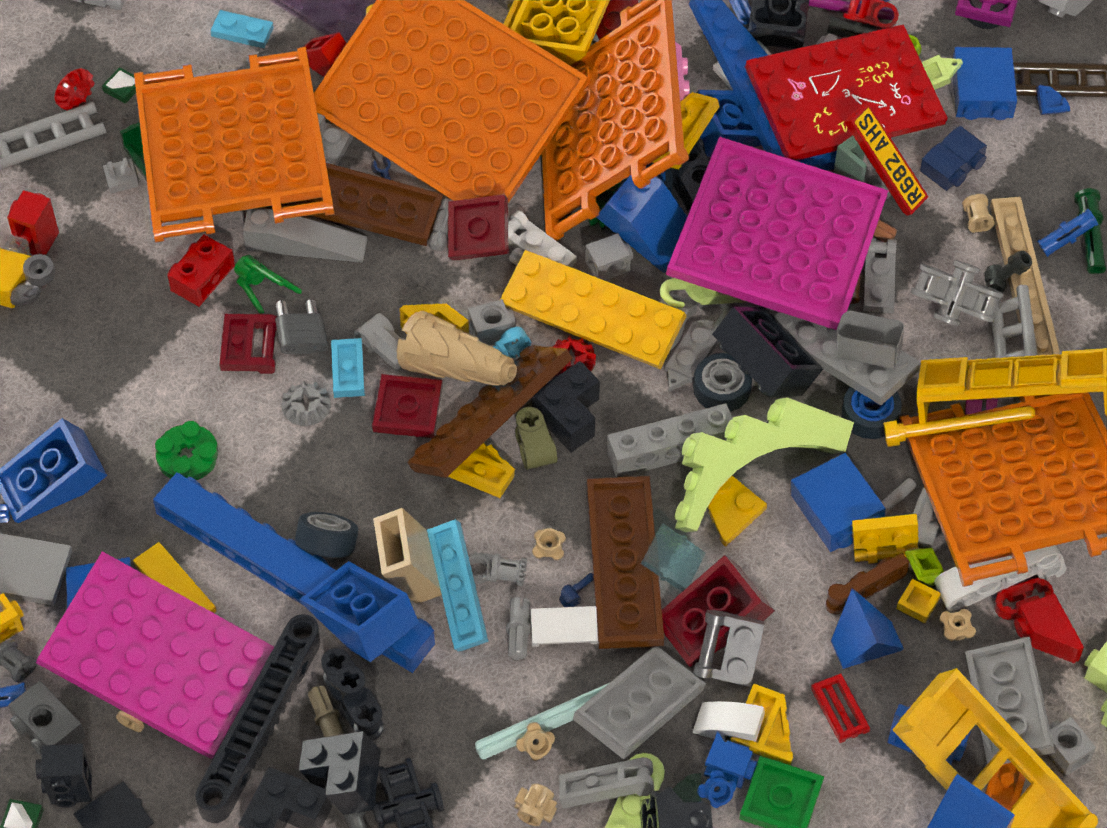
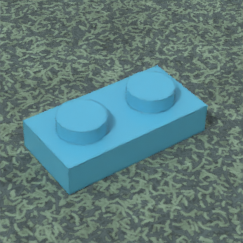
[210,10,274,48]
[331,338,365,398]

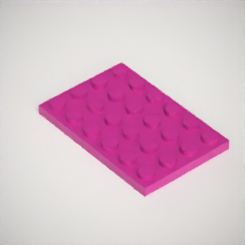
[36,551,274,759]

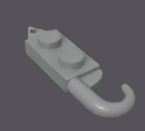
[665,303,732,392]

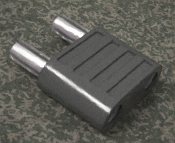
[275,300,329,354]

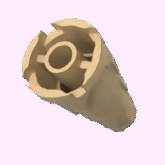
[397,311,517,386]

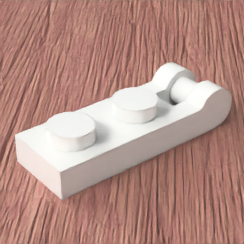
[508,210,577,267]

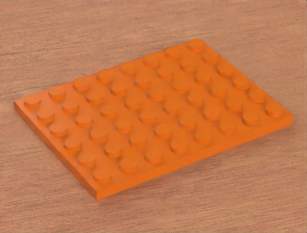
[314,0,591,203]

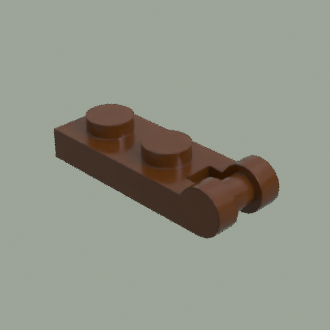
[826,553,910,615]

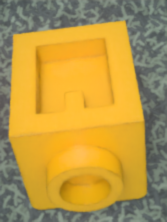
[0,593,24,643]

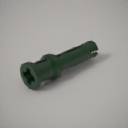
[1074,188,1106,274]

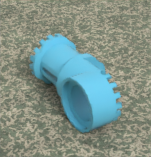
[493,327,532,358]

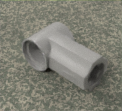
[354,313,403,371]
[911,488,940,548]

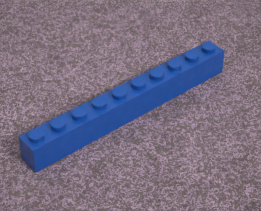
[153,472,435,673]

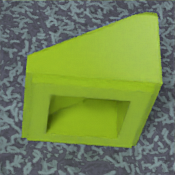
[905,548,945,586]

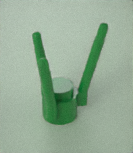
[234,255,302,314]

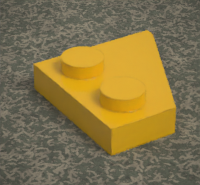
[708,476,767,547]
[731,684,793,765]

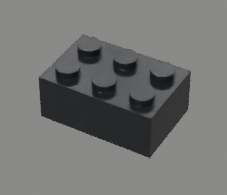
[712,307,823,397]

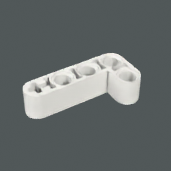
[934,545,1066,612]

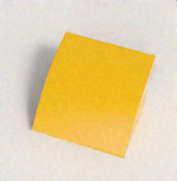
[503,0,610,65]

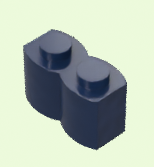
[920,126,987,191]

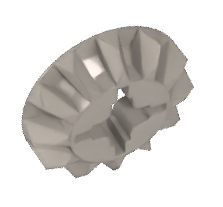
[281,381,331,426]

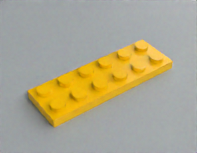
[500,250,686,370]

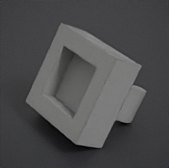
[103,158,139,193]

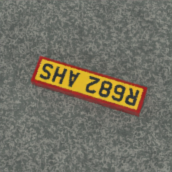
[844,103,929,215]

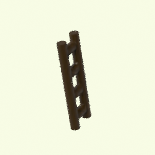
[1013,62,1107,97]

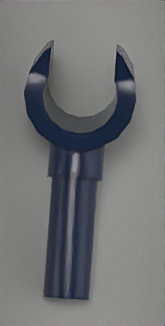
[371,157,391,180]
[559,573,594,607]

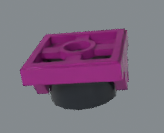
[955,0,1018,29]

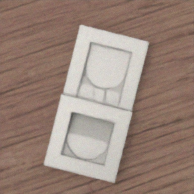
[693,701,765,742]

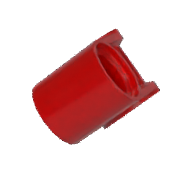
[843,0,899,29]

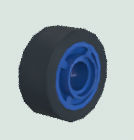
[841,387,902,439]

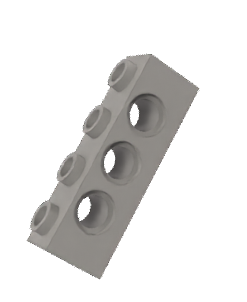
[607,403,733,477]

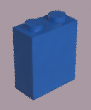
[952,47,1017,120]
[791,453,886,552]

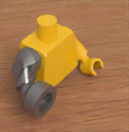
[0,248,55,308]

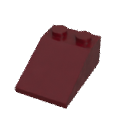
[662,555,775,667]

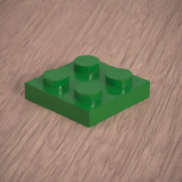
[739,756,824,828]

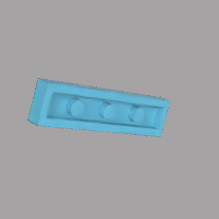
[427,519,489,651]

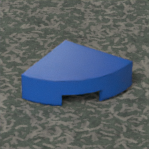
[1036,85,1071,115]

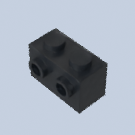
[35,743,92,808]

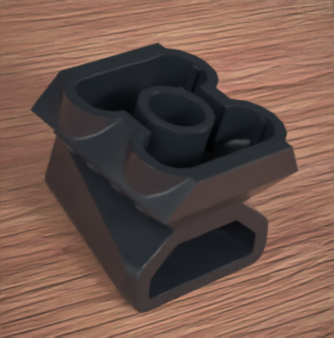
[748,0,809,49]
[640,786,713,828]

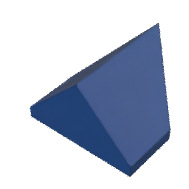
[831,588,904,669]

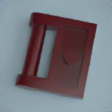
[219,314,277,374]

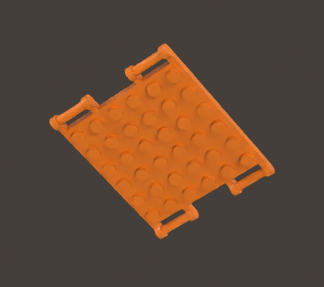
[542,0,689,241]
[134,47,334,243]
[899,392,1107,587]

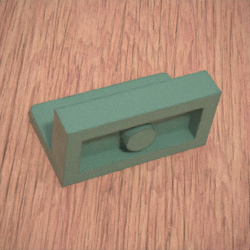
[834,135,867,182]

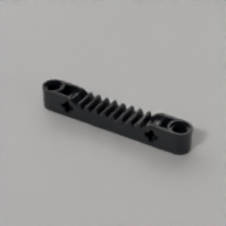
[195,614,321,823]

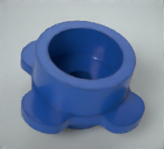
[697,769,736,808]

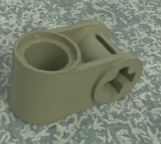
[515,407,557,470]

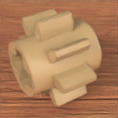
[515,784,557,826]

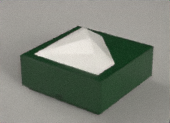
[102,67,136,104]
[0,799,44,828]

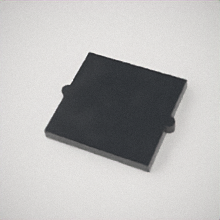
[73,781,154,828]

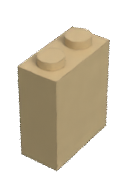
[373,508,442,603]

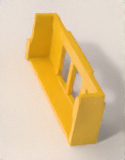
[917,348,1107,425]
[892,668,1098,828]

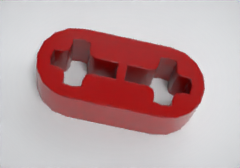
[994,578,1054,620]

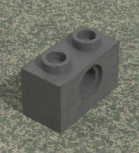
[8,680,86,756]

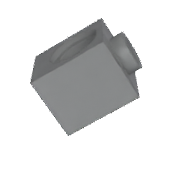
[585,233,633,281]
[468,299,516,345]
[1047,717,1096,777]

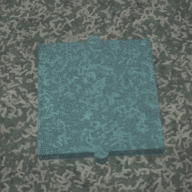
[641,524,706,592]

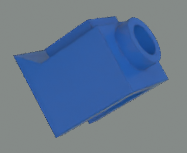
[704,731,758,789]

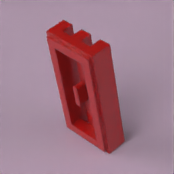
[811,673,870,743]

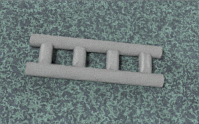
[0,102,107,170]
[991,285,1038,404]

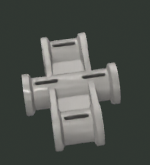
[910,260,1004,326]

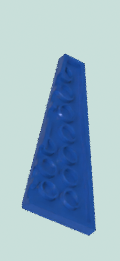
[689,0,837,170]

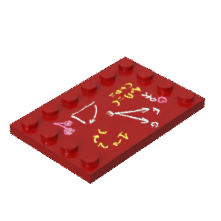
[745,24,948,161]

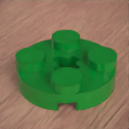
[155,421,218,480]

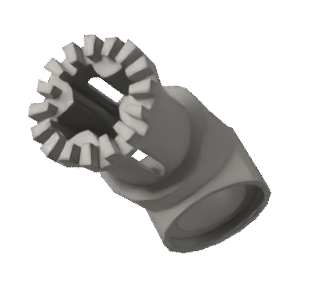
[468,552,527,586]

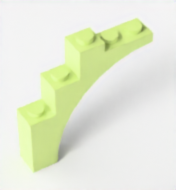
[675,397,854,532]

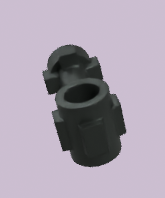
[984,251,1032,292]

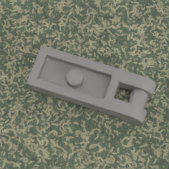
[863,238,897,313]
[559,757,654,809]

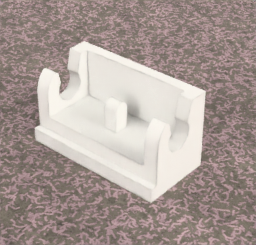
[531,606,598,647]

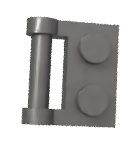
[693,610,765,687]

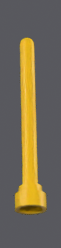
[883,406,1035,447]

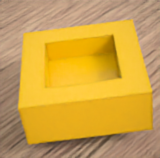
[896,579,941,623]

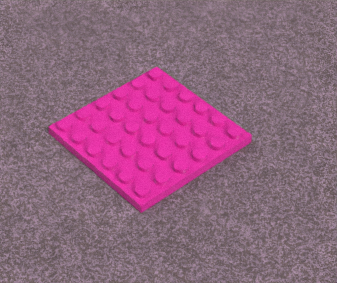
[666,137,889,330]

